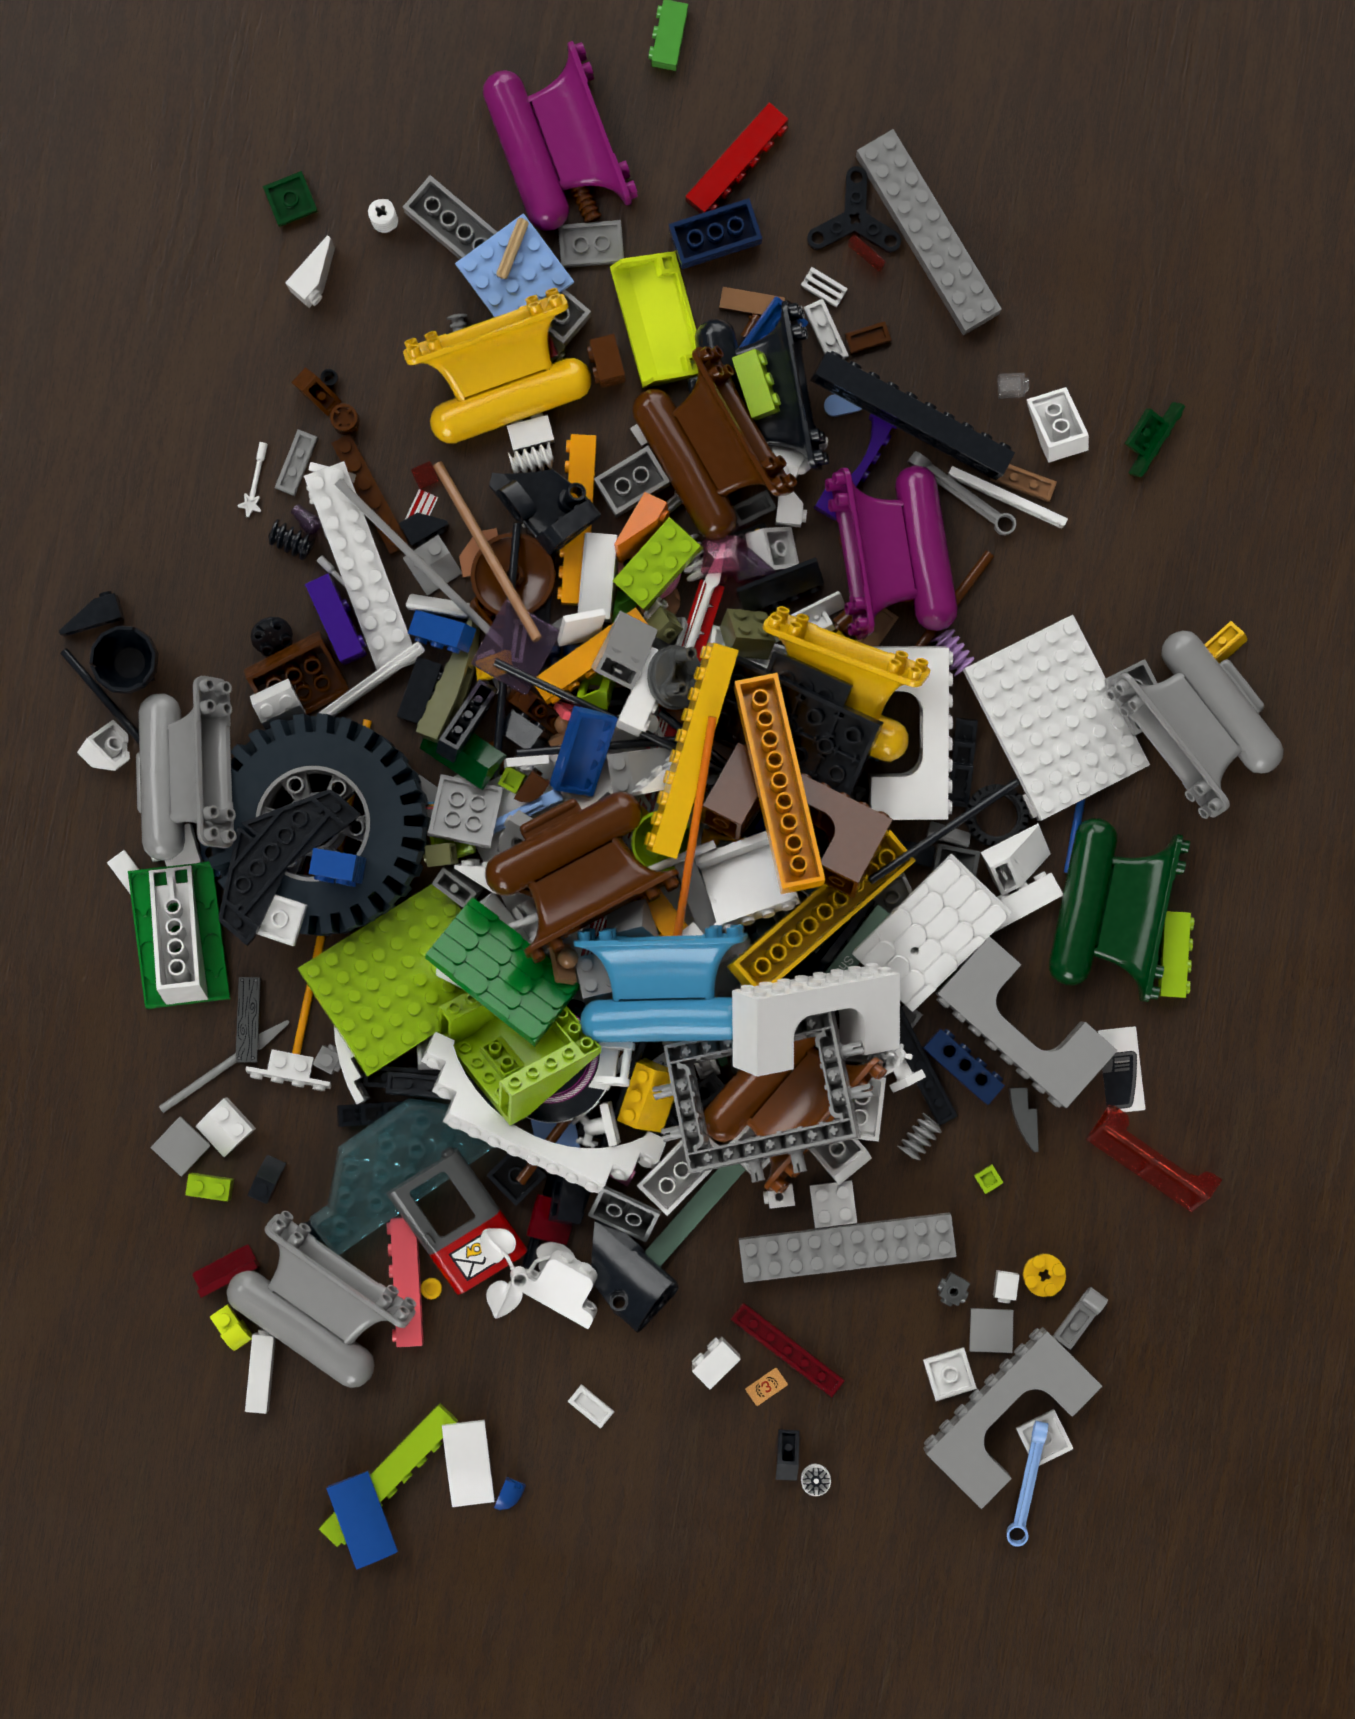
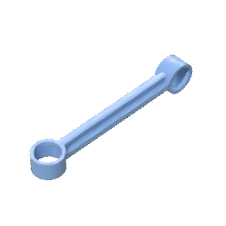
[494,789,564,834]
[1006,1420,1048,1546]

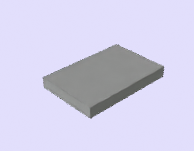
[558,220,624,268]

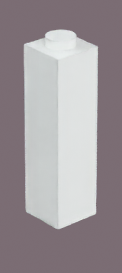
[245,1329,276,1414]

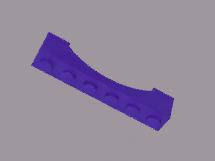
[814,414,897,521]

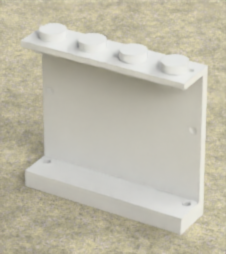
[694,831,801,933]

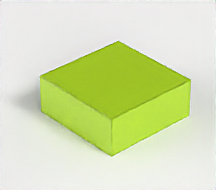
[498,767,527,794]
[974,1164,1003,1194]

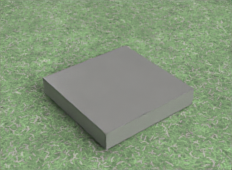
[150,1116,211,1177]
[969,1308,1014,1353]

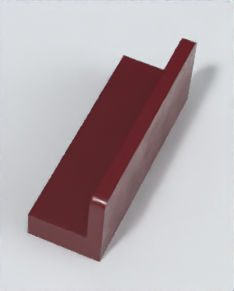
[192,1244,260,1298]

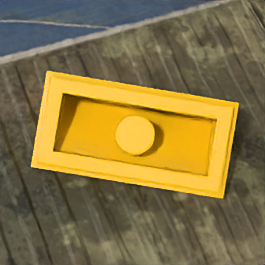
[1204,621,1247,664]

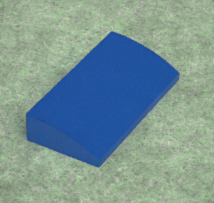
[550,706,618,797]
[326,1471,398,1570]

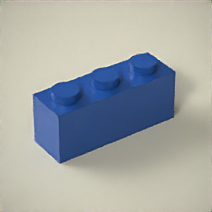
[408,610,476,654]

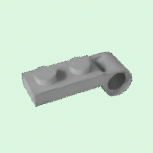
[1053,1287,1108,1350]

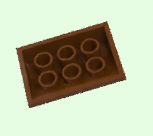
[244,631,350,714]

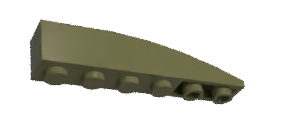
[416,618,480,744]

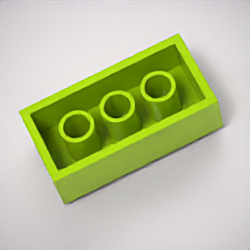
[612,517,704,611]

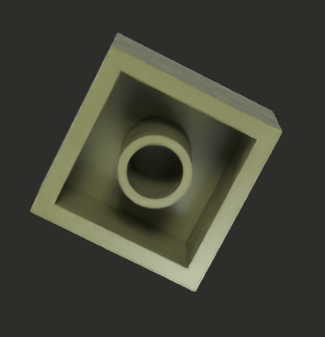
[720,608,776,660]

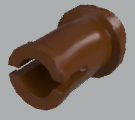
[740,313,760,339]

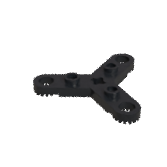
[807,166,901,253]

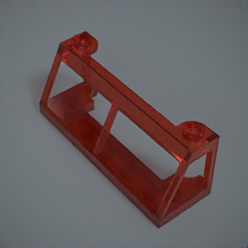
[1085,1104,1222,1212]

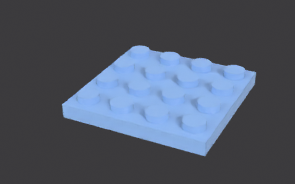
[455,213,574,317]

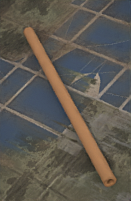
[433,461,542,642]

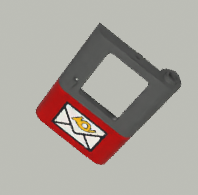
[386,1147,528,1295]

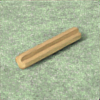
[496,218,529,280]

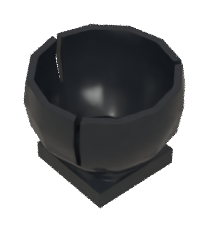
[89,626,159,694]

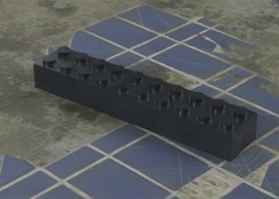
[810,351,1015,481]

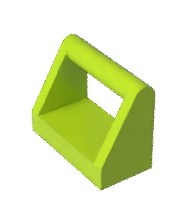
[575,673,616,710]

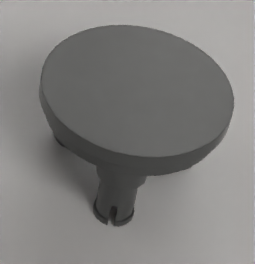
[647,645,701,710]

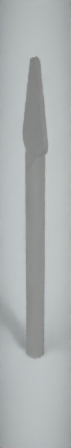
[159,1020,289,1113]

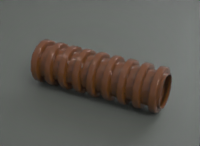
[570,186,602,223]

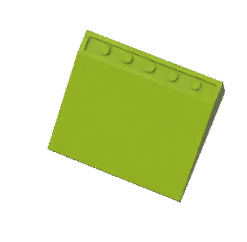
[438,992,602,1126]

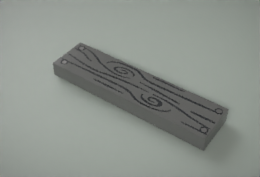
[235,977,261,1063]

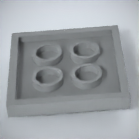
[427,774,503,849]

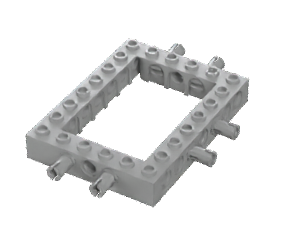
[652,1011,873,1183]

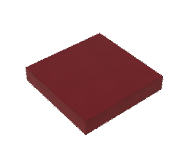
[526,1194,572,1245]

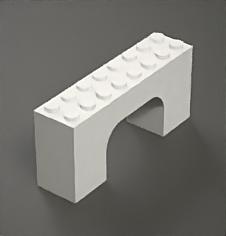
[869,646,953,820]
[732,963,900,1077]

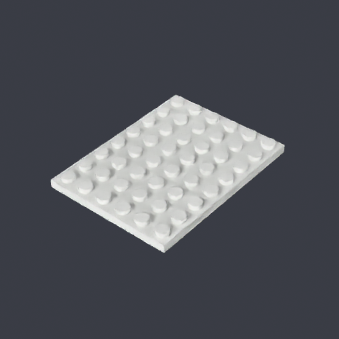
[963,615,1150,821]

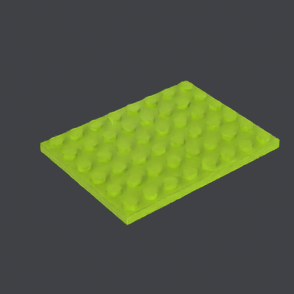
[298,884,466,1077]

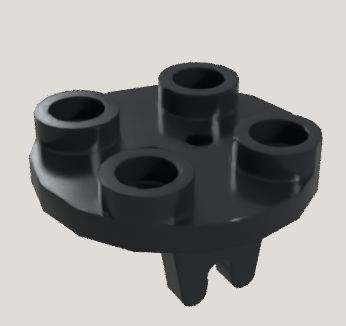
[250,617,293,656]

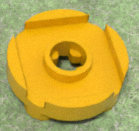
[1023,1254,1066,1297]

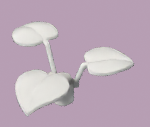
[480,1228,575,1319]

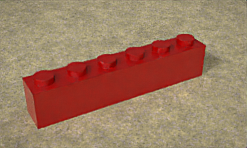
[685,102,788,214]

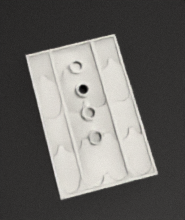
[852,853,1011,1012]

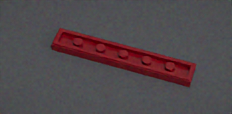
[730,1302,845,1397]

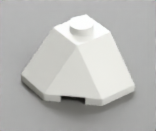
[77,720,130,771]

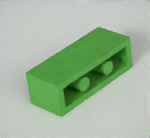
[648,0,688,71]

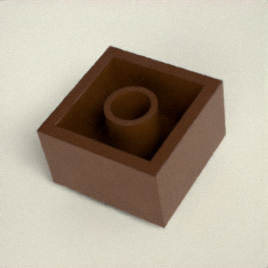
[587,334,626,388]

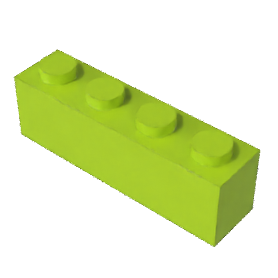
[1158,911,1194,998]

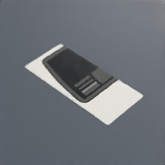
[1098,1026,1145,1114]

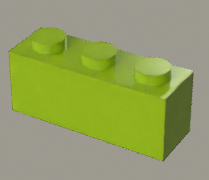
[732,349,781,420]

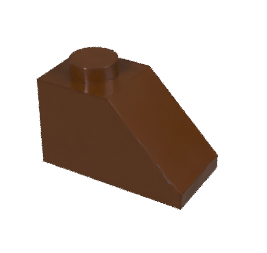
[291,367,342,416]

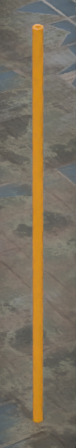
[292,719,372,1055]

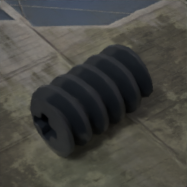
[268,519,316,560]

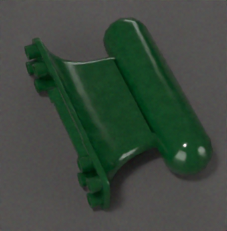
[1049,818,1190,1002]

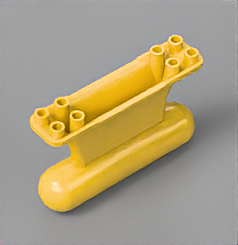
[403,288,592,444]
[762,606,931,762]

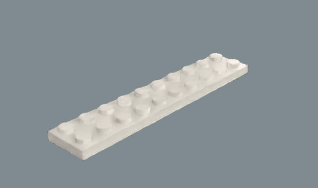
[304,461,417,670]

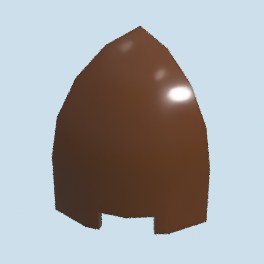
[514,767,550,802]

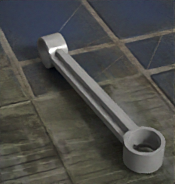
[907,451,1016,536]

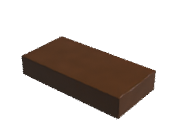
[845,321,891,355]

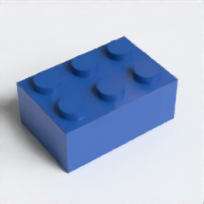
[309,848,366,887]

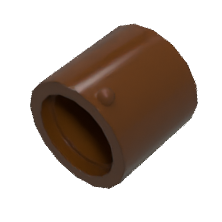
[330,403,360,435]

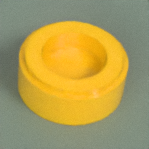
[421,1277,442,1300]

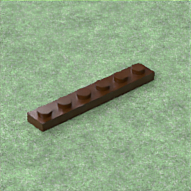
[331,433,409,555]

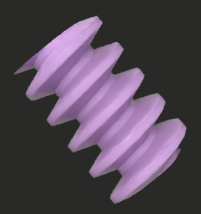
[931,629,974,676]

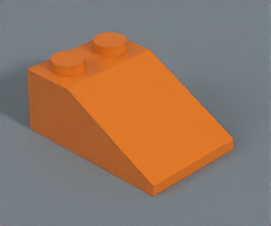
[614,492,670,563]

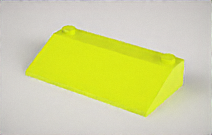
[610,251,698,388]

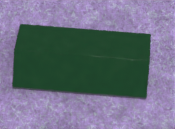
[420,733,507,791]

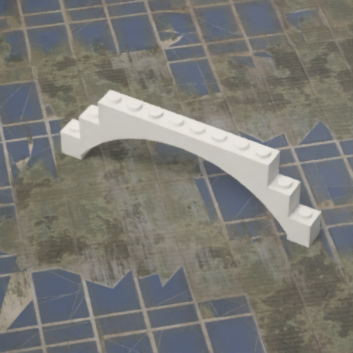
[421,1032,666,1194]

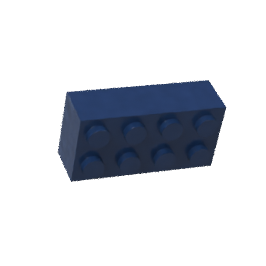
[669,198,762,269]

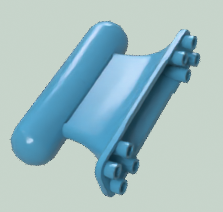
[574,925,748,1043]

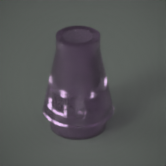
[291,504,322,535]

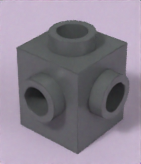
[937,1272,970,1307]

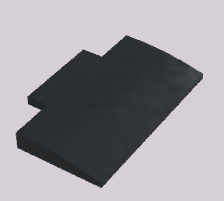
[713,650,884,797]

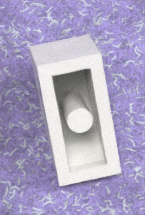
[775,491,807,528]

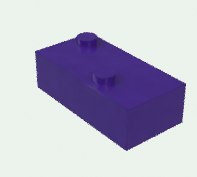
[305,574,367,665]

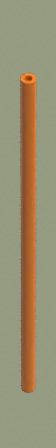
[673,716,717,936]

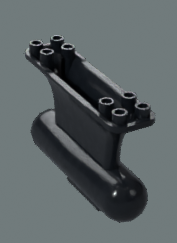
[687,300,830,471]

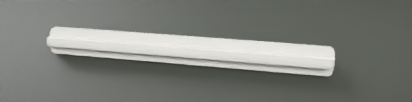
[319,642,425,717]

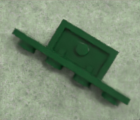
[1124,402,1185,477]

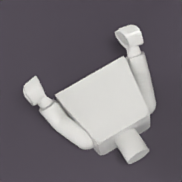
[769,437,828,478]

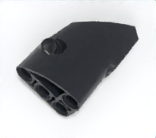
[489,469,602,556]
[591,1220,679,1333]

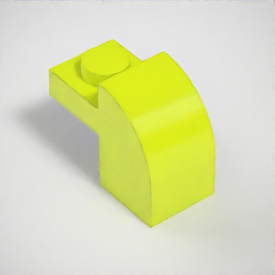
[210,1304,253,1351]

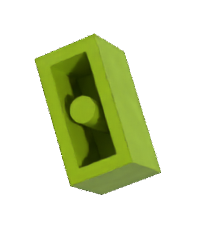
[185,1173,234,1202]

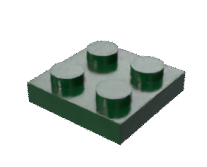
[263,171,318,227]

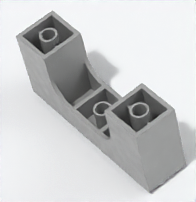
[935,936,1118,1108]
[923,1327,1102,1509]

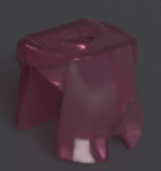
[701,535,748,585]

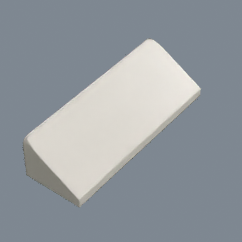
[406,594,470,620]

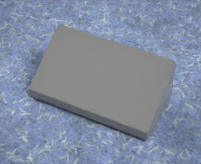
[926,821,971,848]

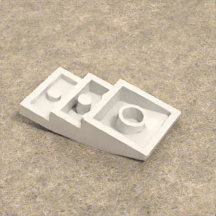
[334,1026,371,1104]
[442,1420,495,1507]

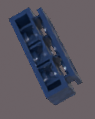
[922,1029,1005,1105]

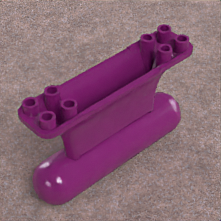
[482,41,638,231]
[825,465,958,640]

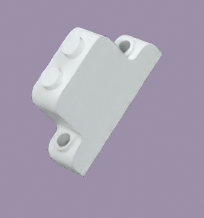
[514,1250,598,1329]

